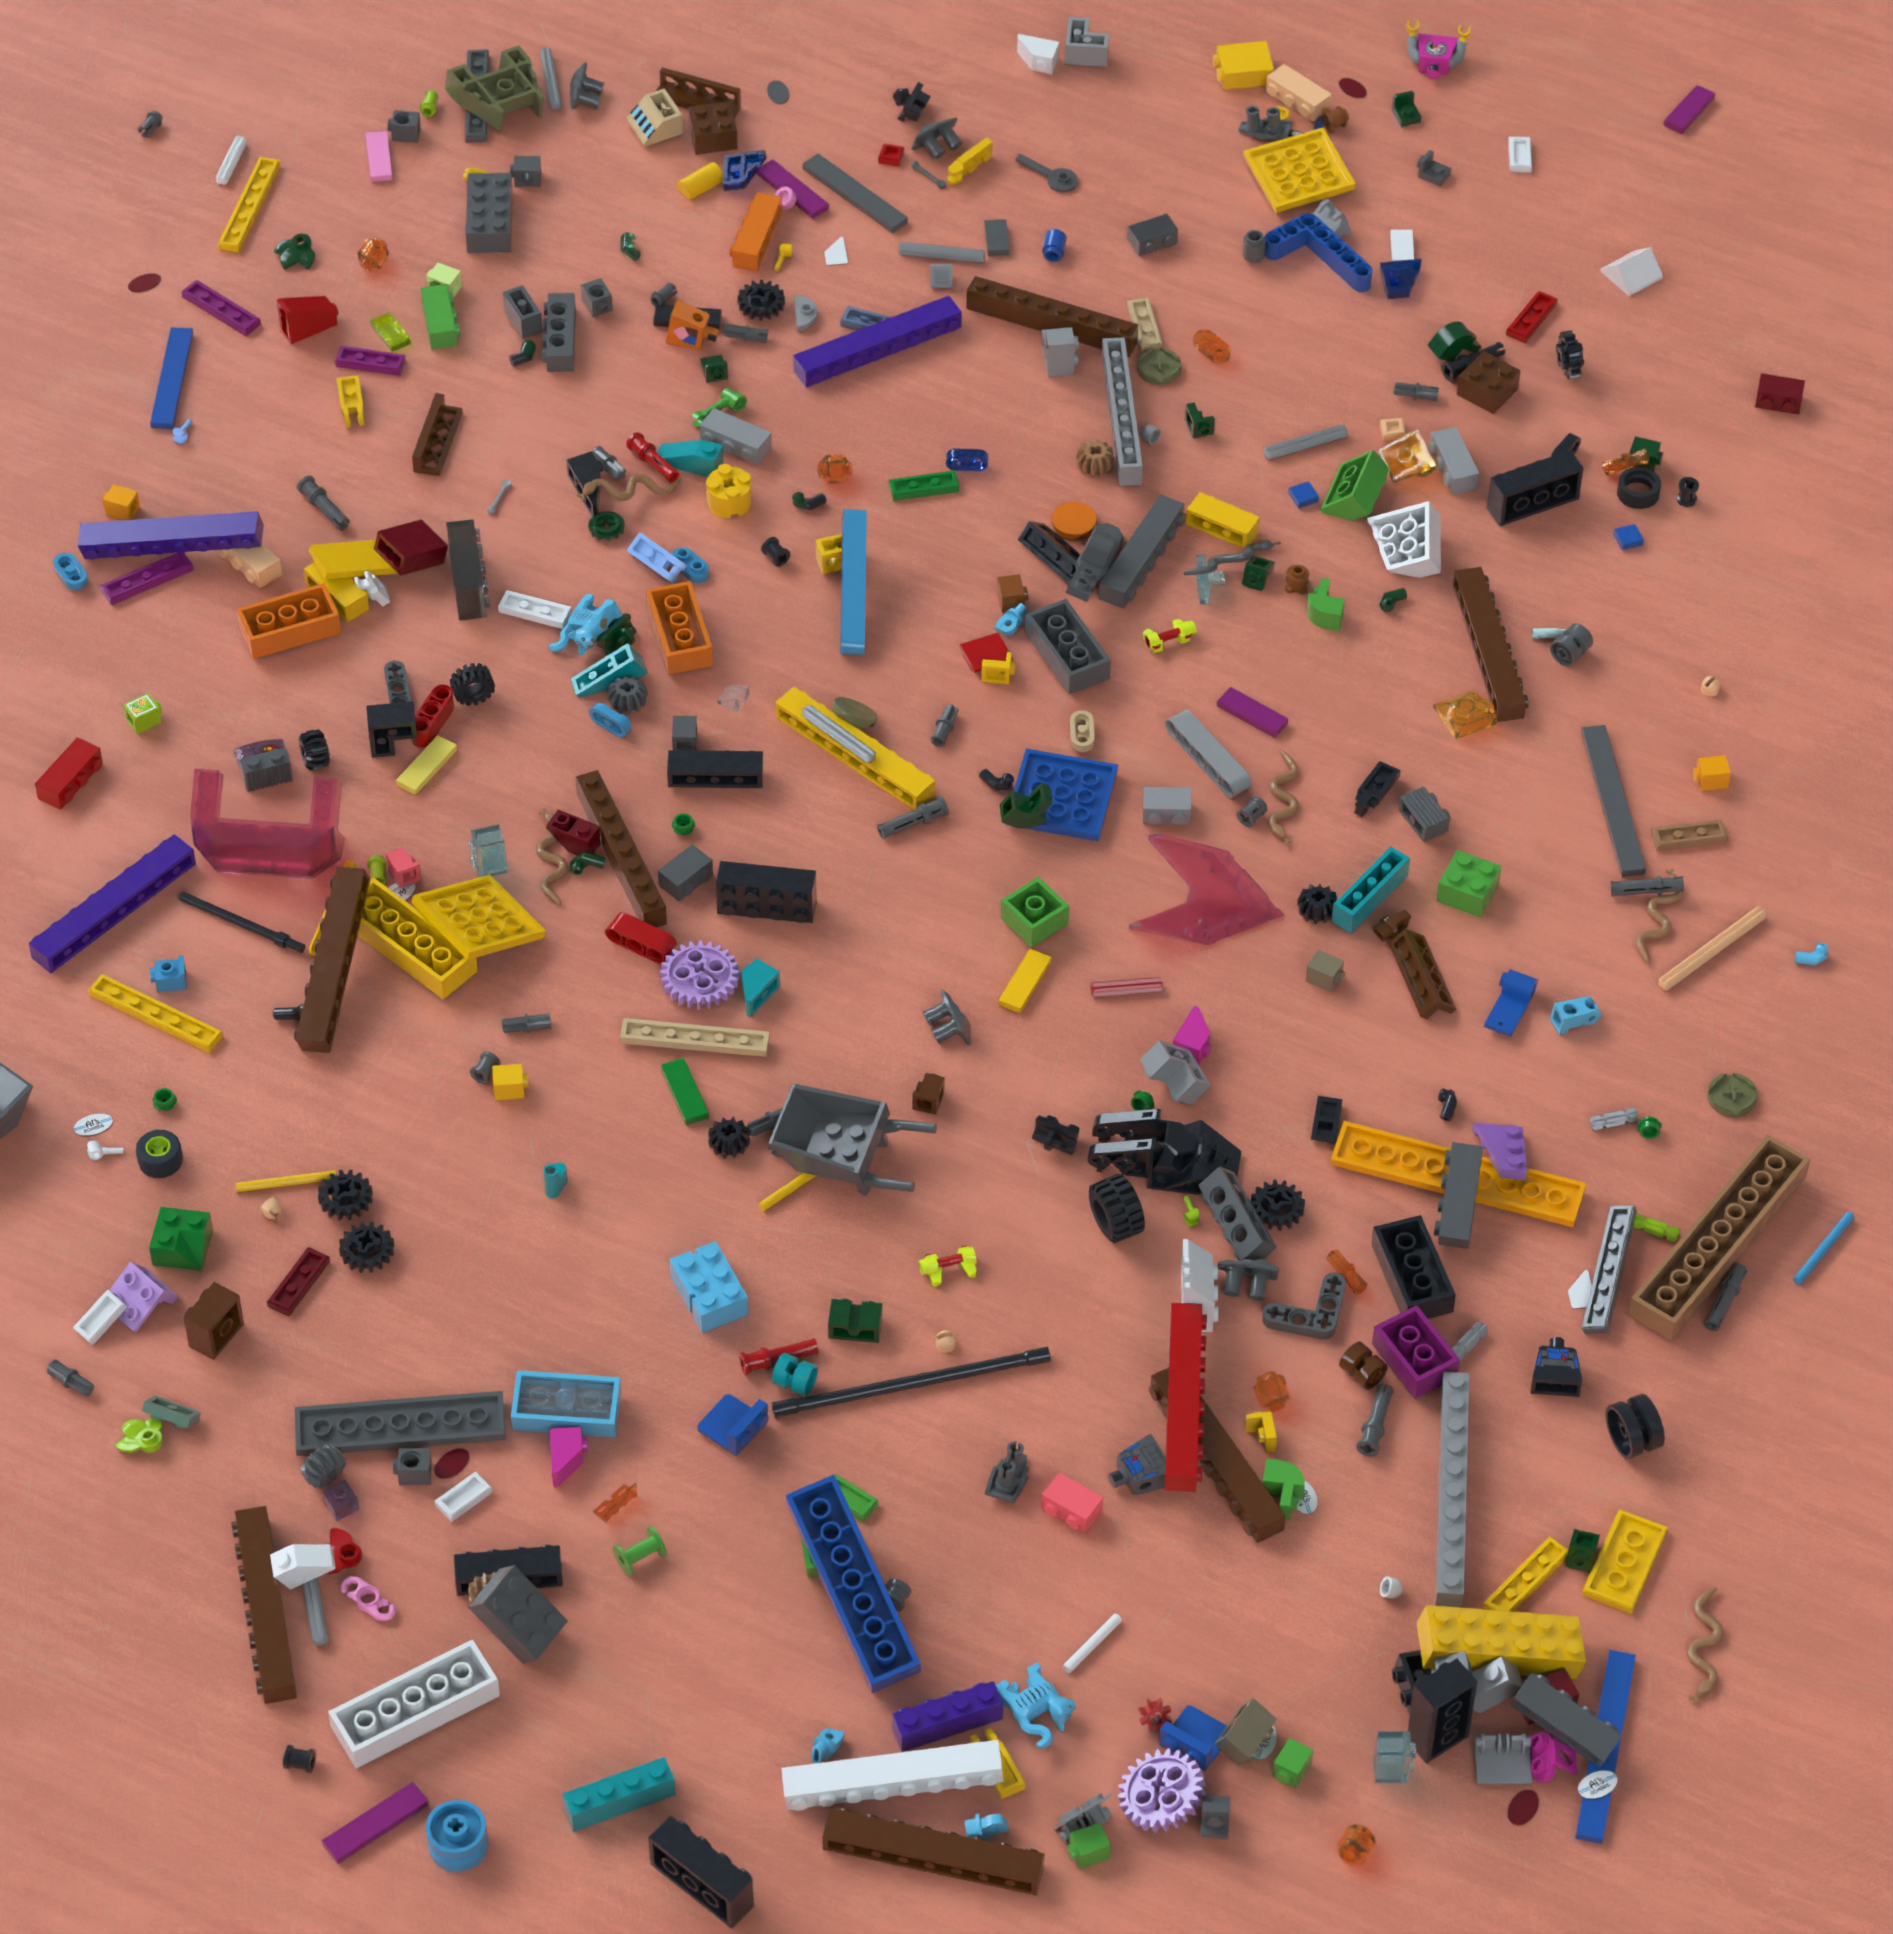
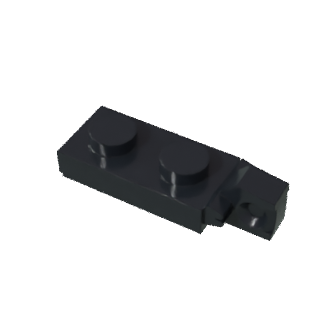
[1354,761,1401,817]

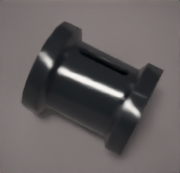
[1676,477,1699,507]
[761,537,791,567]
[283,1745,316,1773]

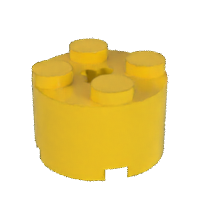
[706,464,752,518]

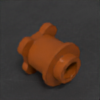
[1322,106,1349,134]
[1285,565,1309,594]

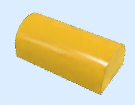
[677,162,724,200]

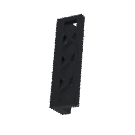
[1018,521,1080,584]

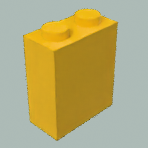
[1213,41,1274,90]

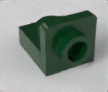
[1392,91,1421,127]
[700,354,728,383]
[1185,402,1215,438]
[1242,556,1275,591]
[1566,1529,1600,1572]

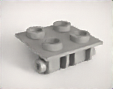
[1474,1733,1532,1784]
[1053,1793,1113,1843]

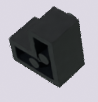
[366,701,417,758]

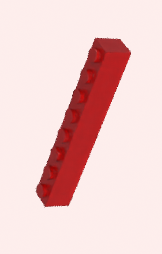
[1165,1303,1207,1492]

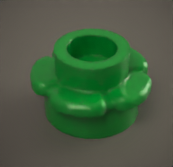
[672,813,695,835]
[152,1088,177,1111]
[1131,1090,1155,1111]
[1637,1116,1662,1139]

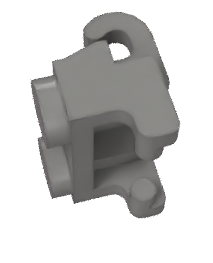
[1313,199,1352,237]

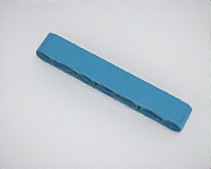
[840,509,867,655]

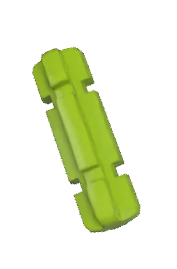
[1633,1213,1681,1242]

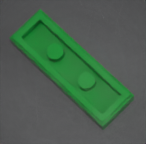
[889,470,960,501]
[661,1058,709,1125]

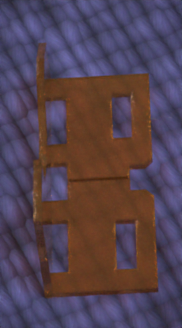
[593,1483,637,1523]

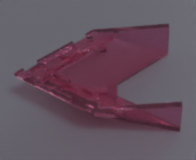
[1128,833,1284,945]

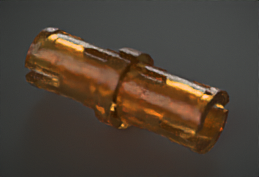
[1602,449,1650,475]

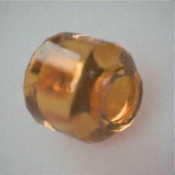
[357,237,389,271]
[817,454,853,484]
[1253,1371,1290,1412]
[1336,1824,1376,1865]

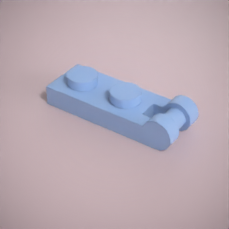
[627,532,687,584]

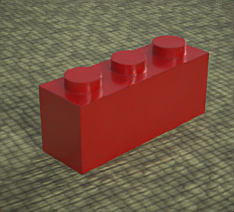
[35,737,103,810]

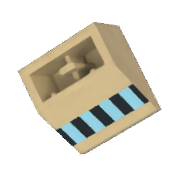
[626,89,683,147]

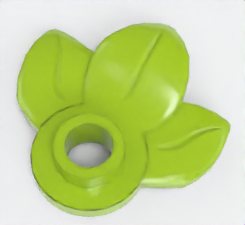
[115,1417,163,1453]

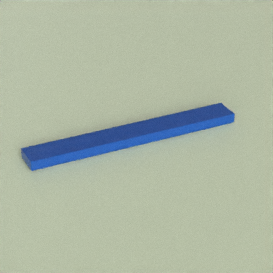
[1575,1649,1636,1844]

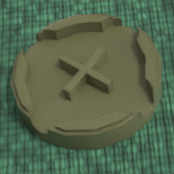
[1137,348,1181,385]
[832,697,878,728]
[1707,1073,1757,1117]

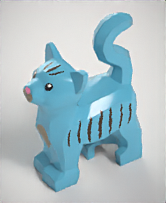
[548,594,623,656]
[996,1662,1076,1749]

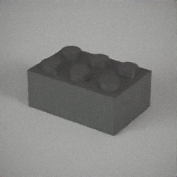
[468,1565,568,1663]

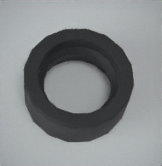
[1617,466,1661,509]

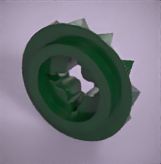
[588,511,625,541]

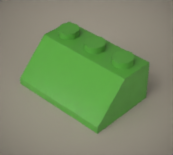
[1320,450,1390,521]

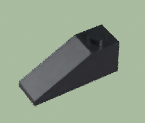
[566,451,603,517]

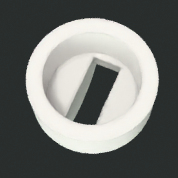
[1380,1576,1403,1599]

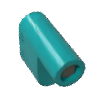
[543,1162,568,1198]

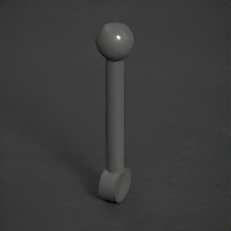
[911,161,946,189]

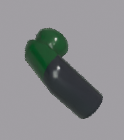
[509,340,536,366]
[792,492,827,510]

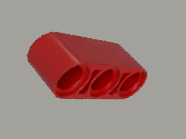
[412,684,454,748]
[605,912,677,964]

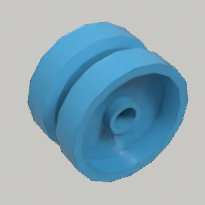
[425,1800,489,1872]

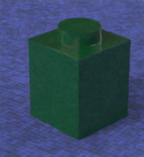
[1627,436,1664,471]

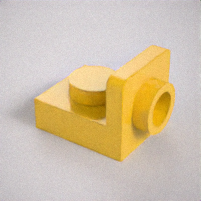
[981,652,1016,684]
[1245,1411,1277,1453]

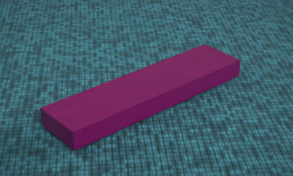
[756,159,829,219]
[181,280,261,336]
[100,553,194,605]
[322,1782,429,1864]

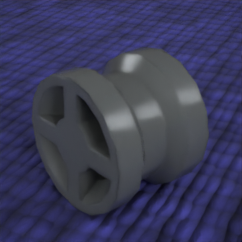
[885,1579,911,1612]

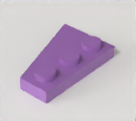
[1472,1122,1527,1180]

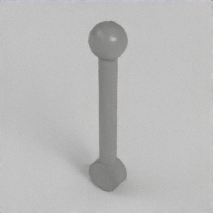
[487,480,511,514]

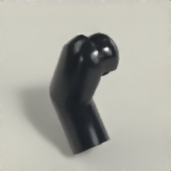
[979,769,1014,790]
[273,1003,304,1021]
[1438,1088,1457,1121]

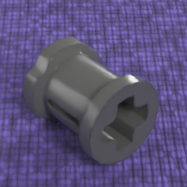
[1237,796,1268,827]
[469,1051,501,1084]

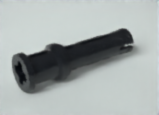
[1441,342,1505,381]

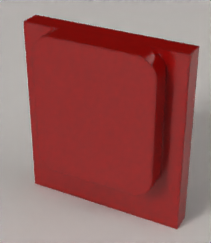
[960,633,1013,673]

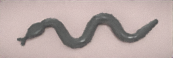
[1184,540,1281,576]

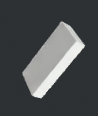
[1508,137,1532,172]
[1390,230,1414,266]
[73,1290,127,1345]
[435,1471,492,1522]

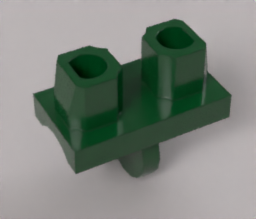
[596,613,637,656]

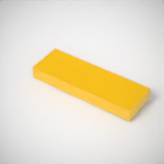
[998,949,1052,1014]

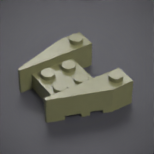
[445,46,544,131]

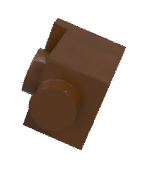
[912,1073,945,1115]

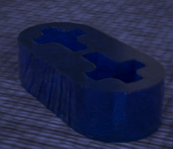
[946,448,989,471]

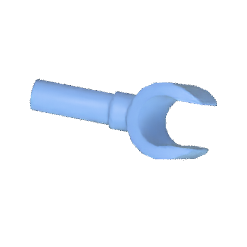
[173,419,192,445]

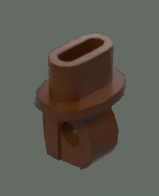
[1373,910,1411,941]

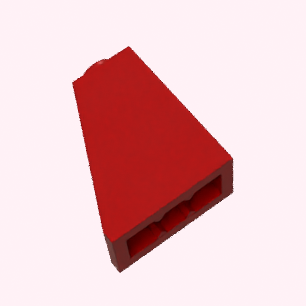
[277,296,339,344]

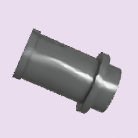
[138,111,163,138]
[650,283,677,307]

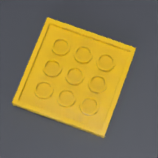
[1244,127,1356,213]
[411,874,546,960]

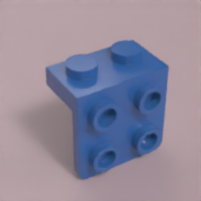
[697,1394,769,1456]
[1159,1705,1227,1772]

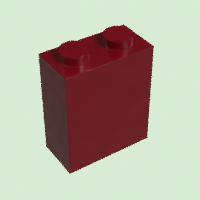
[374,519,448,576]

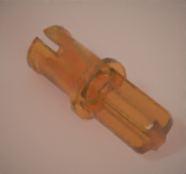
[1326,1250,1367,1294]

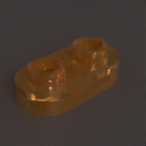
[1193,329,1231,363]

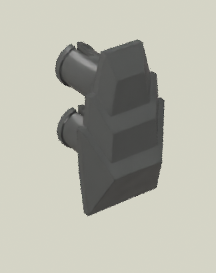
[570,62,604,110]
[1239,105,1293,142]
[912,117,962,159]
[923,989,971,1045]
[1218,1259,1279,1301]
[985,1441,1029,1503]

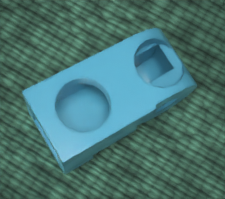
[1550,997,1602,1035]

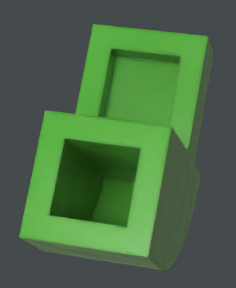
[1307,578,1345,631]
[1263,1459,1305,1521]

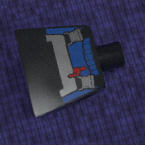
[1530,1337,1582,1397]

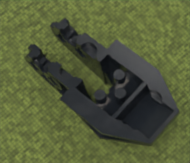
[1087,1109,1241,1195]

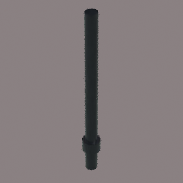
[179,892,306,953]

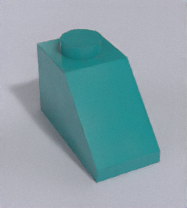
[741,958,780,1017]

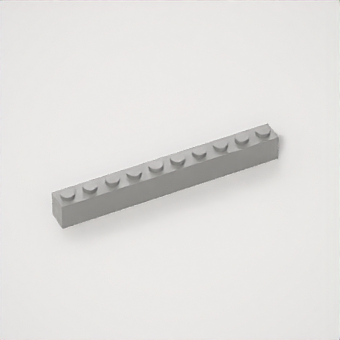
[1435,1372,1469,1608]

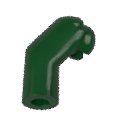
[1380,588,1407,612]
[570,852,606,875]

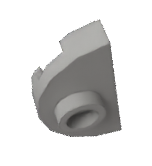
[794,295,818,332]

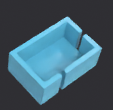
[669,1241,749,1333]

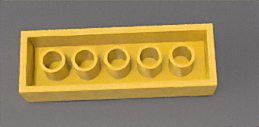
[358,877,478,1000]
[1417,1605,1586,1679]

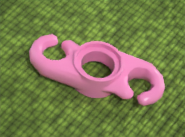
[340,1576,396,1621]

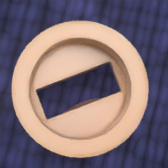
[1701,676,1720,696]
[260,1197,282,1220]
[935,1330,956,1353]

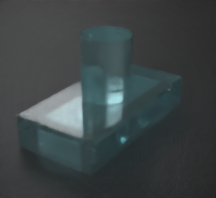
[1195,555,1225,604]

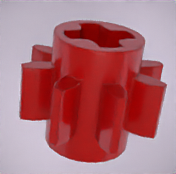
[1139,1698,1172,1733]

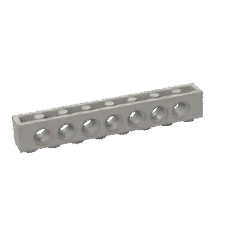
[1102,338,1142,486]

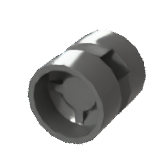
[1550,623,1593,666]

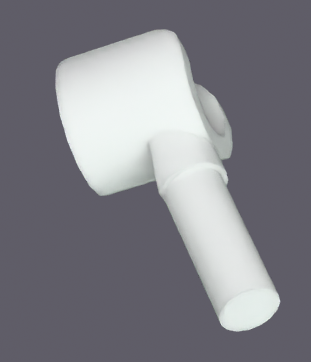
[87,1140,123,1160]

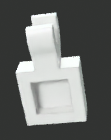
[354,571,390,606]

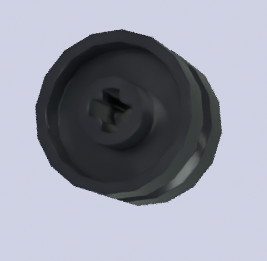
[1605,1393,1665,1459]

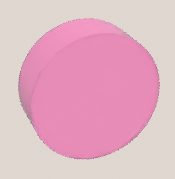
[775,187,797,210]

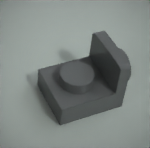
[1417,150,1452,187]

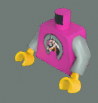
[1406,20,1471,79]

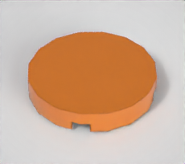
[1051,501,1097,540]

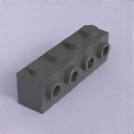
[1434,1142,1483,1249]
[1509,1672,1622,1768]

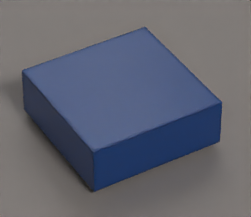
[1288,481,1319,508]
[1613,524,1644,550]

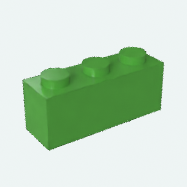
[420,284,460,349]

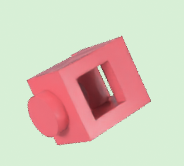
[386,847,421,889]

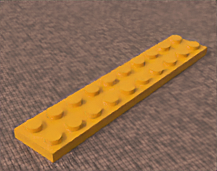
[1330,1121,1586,1228]

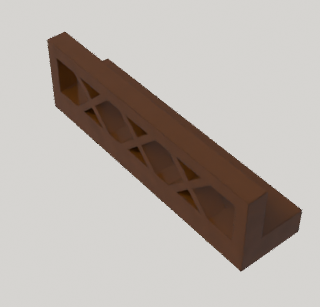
[656,67,741,119]
[412,393,463,476]
[1389,929,1456,1019]

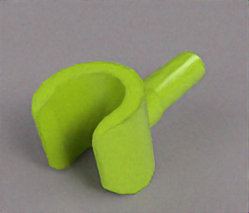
[1183,1195,1200,1227]

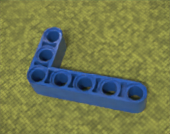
[1264,213,1372,292]

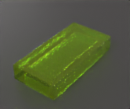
[370,312,411,352]

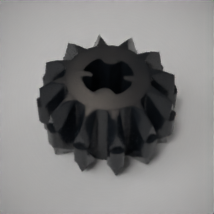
[298,729,330,770]
[1297,884,1337,924]
[708,1116,750,1159]

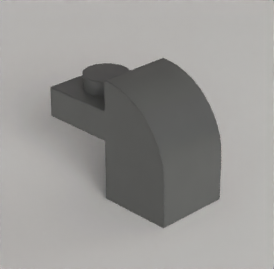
[1200,1795,1230,1839]

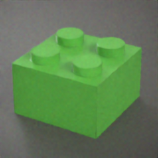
[1436,850,1502,918]
[1001,877,1069,948]

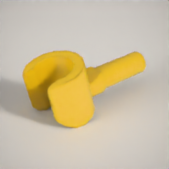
[774,244,793,271]

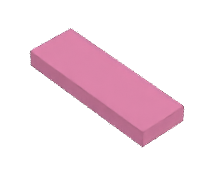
[366,131,392,182]

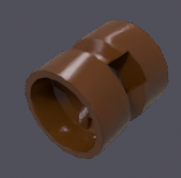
[1339,1341,1388,1390]

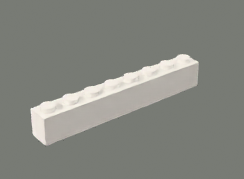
[782,1740,1004,1811]

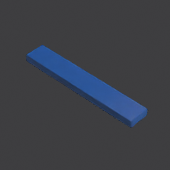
[150,327,194,429]

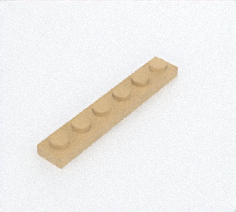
[620,1018,770,1057]

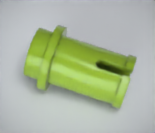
[420,90,439,117]
[367,855,386,885]

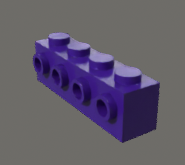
[892,1681,1003,1752]

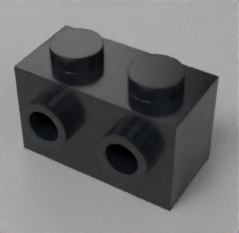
[1392,1650,1432,1716]

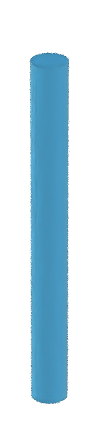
[1793,1212,1855,1285]

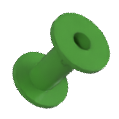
[613,1526,667,1576]

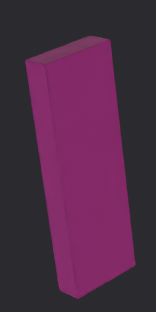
[1664,85,1715,134]
[335,346,406,376]
[1217,687,1288,738]

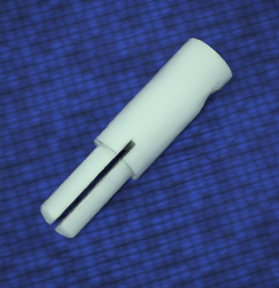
[1532,628,1566,639]

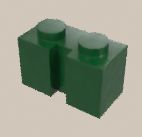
[828,1299,883,1343]

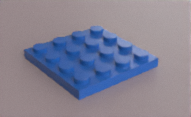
[1006,748,1118,841]

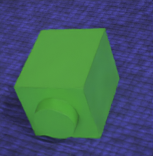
[1273,1738,1313,1788]
[1066,1822,1111,1869]

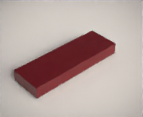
[267,1247,330,1317]

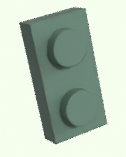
[142,1395,201,1429]

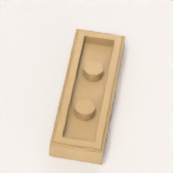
[1127,298,1163,352]

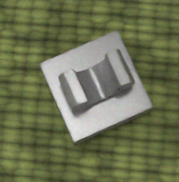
[931,264,952,287]

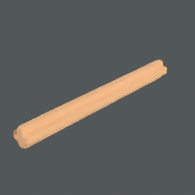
[1658,907,1766,991]

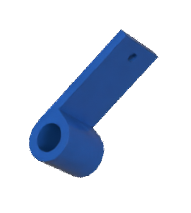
[1484,969,1538,1037]

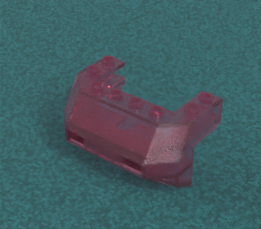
[190,769,345,879]

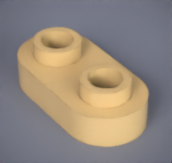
[1070,710,1095,752]

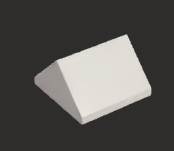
[1601,247,1663,296]

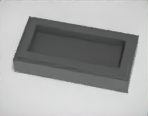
[984,219,1010,256]

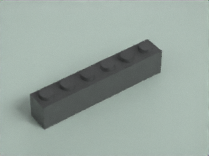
[1099,494,1186,609]

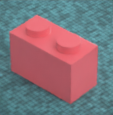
[1042,1473,1103,1534]

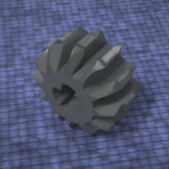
[608,675,647,714]
[301,1444,346,1489]

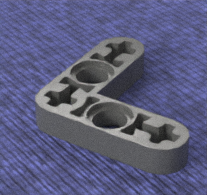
[1262,1272,1346,1339]

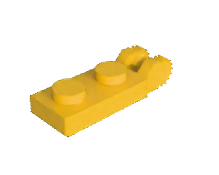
[947,137,993,186]
[336,375,364,428]
[969,1728,1026,1799]

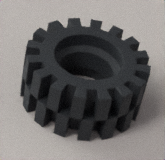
[450,663,495,706]

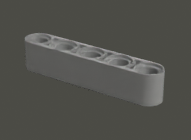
[1165,710,1252,798]

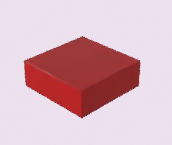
[878,143,904,167]

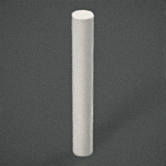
[1062,1613,1122,1674]

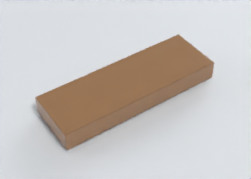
[1651,820,1727,851]

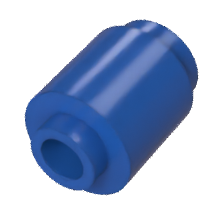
[1042,229,1067,262]

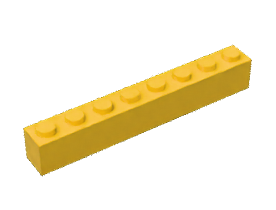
[775,687,935,810]

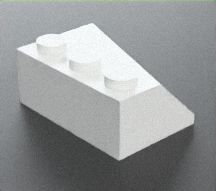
[1367,502,1441,578]
[1181,1239,1218,1332]

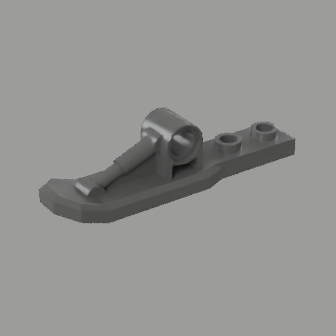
[1066,523,1124,602]

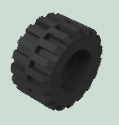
[1089,1174,1145,1243]

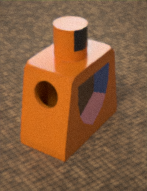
[666,300,720,350]

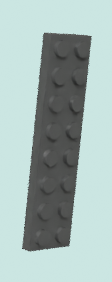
[295,1391,505,1456]

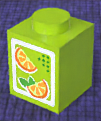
[123,693,163,734]

